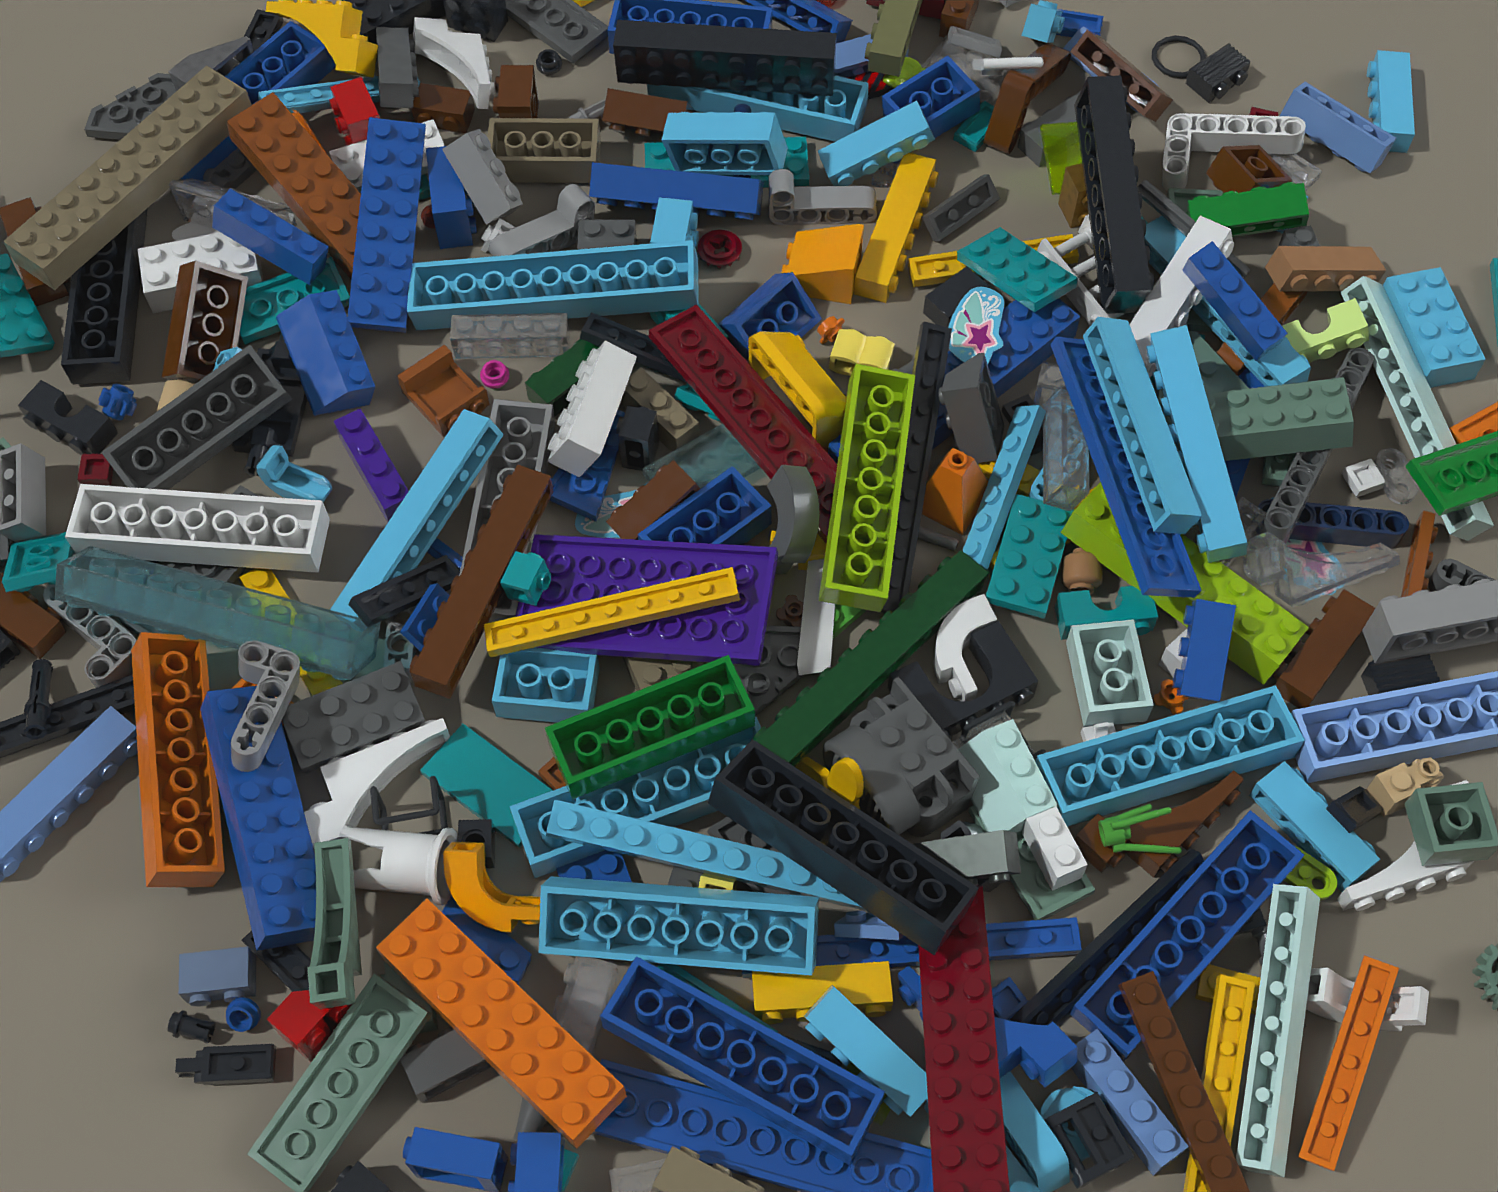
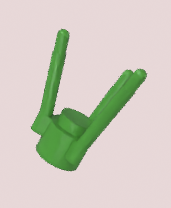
[1098,804,1182,854]

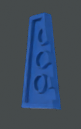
[549,410,625,522]

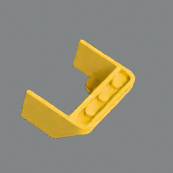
[748,331,847,453]

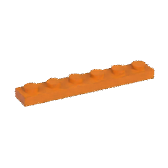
[1298,955,1399,1171]

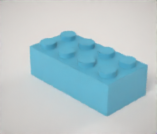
[661,112,788,175]
[1383,267,1486,388]

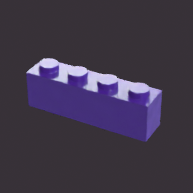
[334,408,409,522]

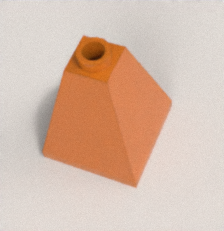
[922,448,988,535]

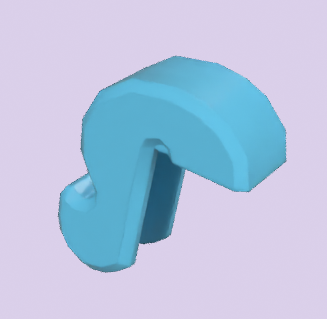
[256,445,333,502]

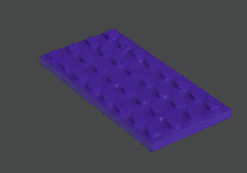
[515,534,778,666]

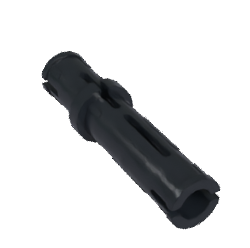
[24,659,53,740]

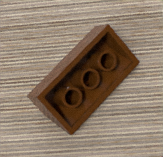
[162,260,248,384]

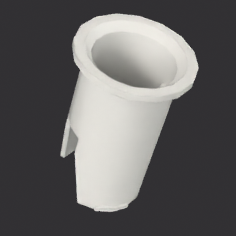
[340,825,458,905]

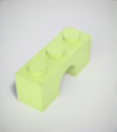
[1282,298,1369,363]

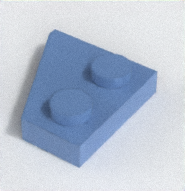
[834,910,904,940]

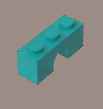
[1054,586,1158,640]

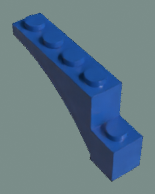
[898,965,1077,1087]

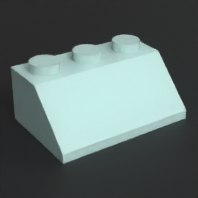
[958,719,1058,833]

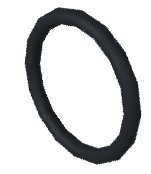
[1152,35,1206,78]

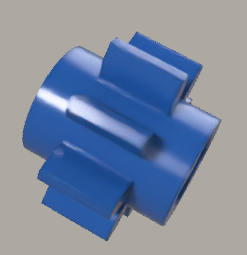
[99,384,137,420]

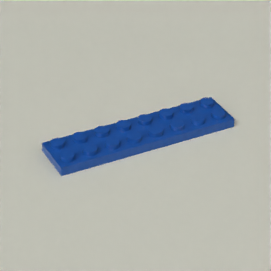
[347,117,426,333]

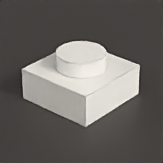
[1342,459,1386,498]

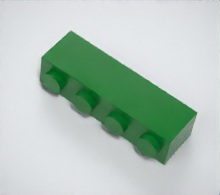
[1187,182,1309,237]

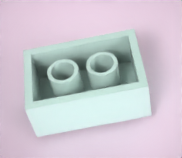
[1066,619,1154,727]

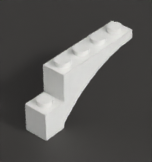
[413,17,495,109]
[304,718,450,849]
[1337,780,1474,911]

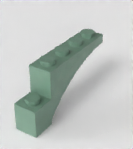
[307,838,362,1009]

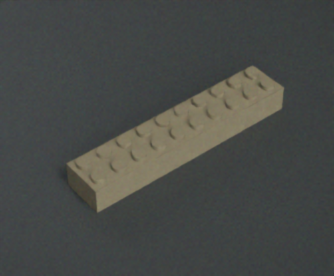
[3,65,252,290]

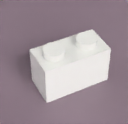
[1022,806,1088,891]

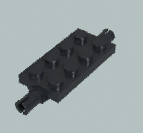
[232,333,307,476]

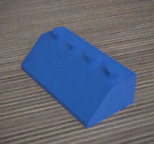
[276,290,376,416]

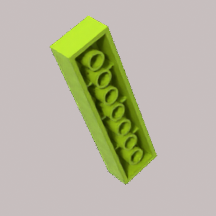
[819,364,915,612]
[1061,482,1309,685]

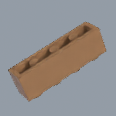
[1265,246,1386,291]

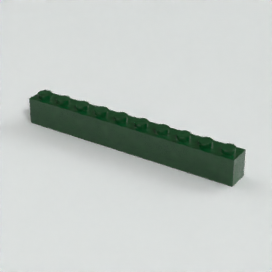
[753,550,989,767]

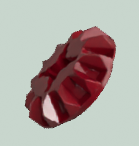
[697,229,742,269]

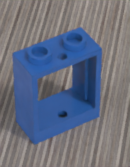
[403,1127,508,1192]

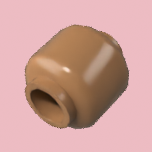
[1062,548,1103,594]

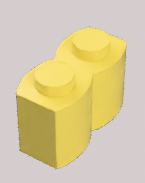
[829,329,895,376]

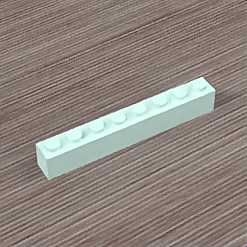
[1236,884,1320,1177]

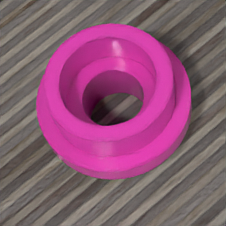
[480,360,510,388]

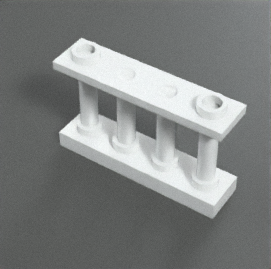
[1037,214,1155,327]

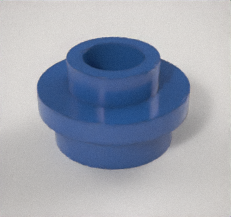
[226,997,261,1032]

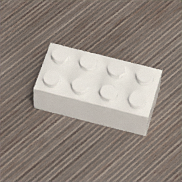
[138,232,264,314]
[547,341,637,477]

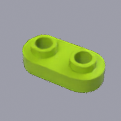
[1284,846,1337,901]

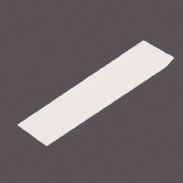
[797,559,835,675]

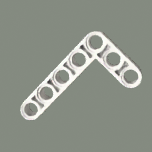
[1162,113,1306,191]

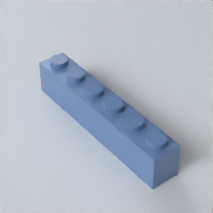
[0,706,138,882]

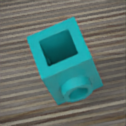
[500,551,551,606]

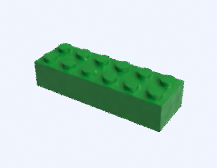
[545,655,755,800]

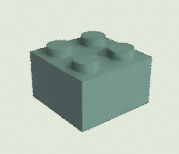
[1404,782,1498,866]

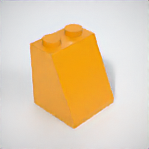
[781,224,864,304]

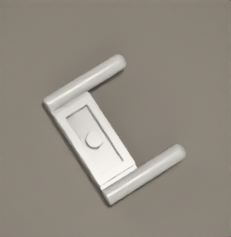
[972,57,1044,76]

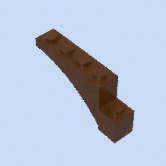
[1074,770,1244,878]

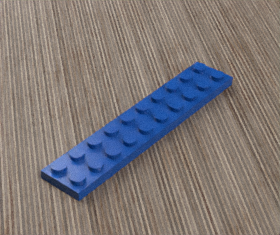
[1050,336,1202,598]
[593,1059,934,1192]

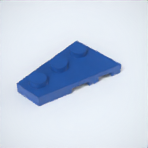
[442,895,532,985]

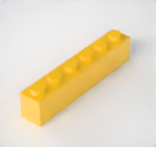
[854,153,939,303]

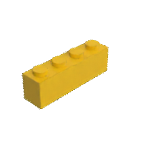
[752,961,893,1024]

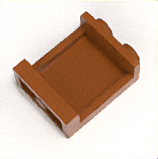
[397,344,490,436]

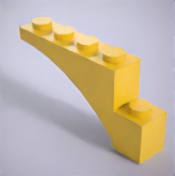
[265,0,378,78]

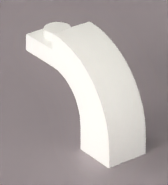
[933,594,997,701]
[1306,968,1429,1031]

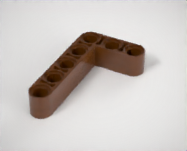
[984,43,1071,154]

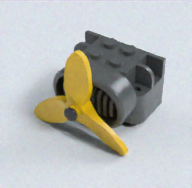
[795,677,980,837]

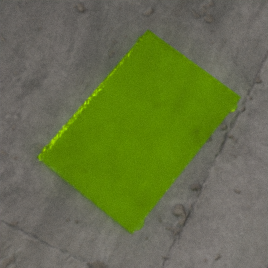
[1040,122,1082,195]

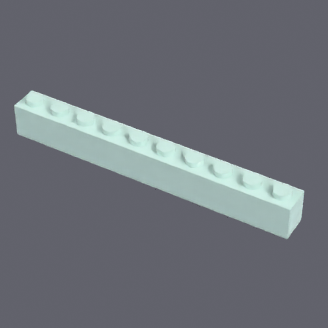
[1340,276,1494,541]

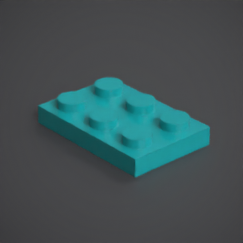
[2,532,75,592]

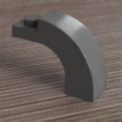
[767,465,819,575]

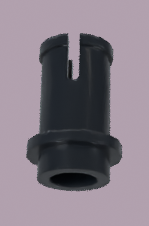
[167,1010,216,1044]

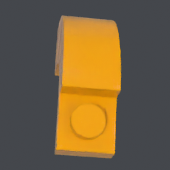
[443,842,540,932]

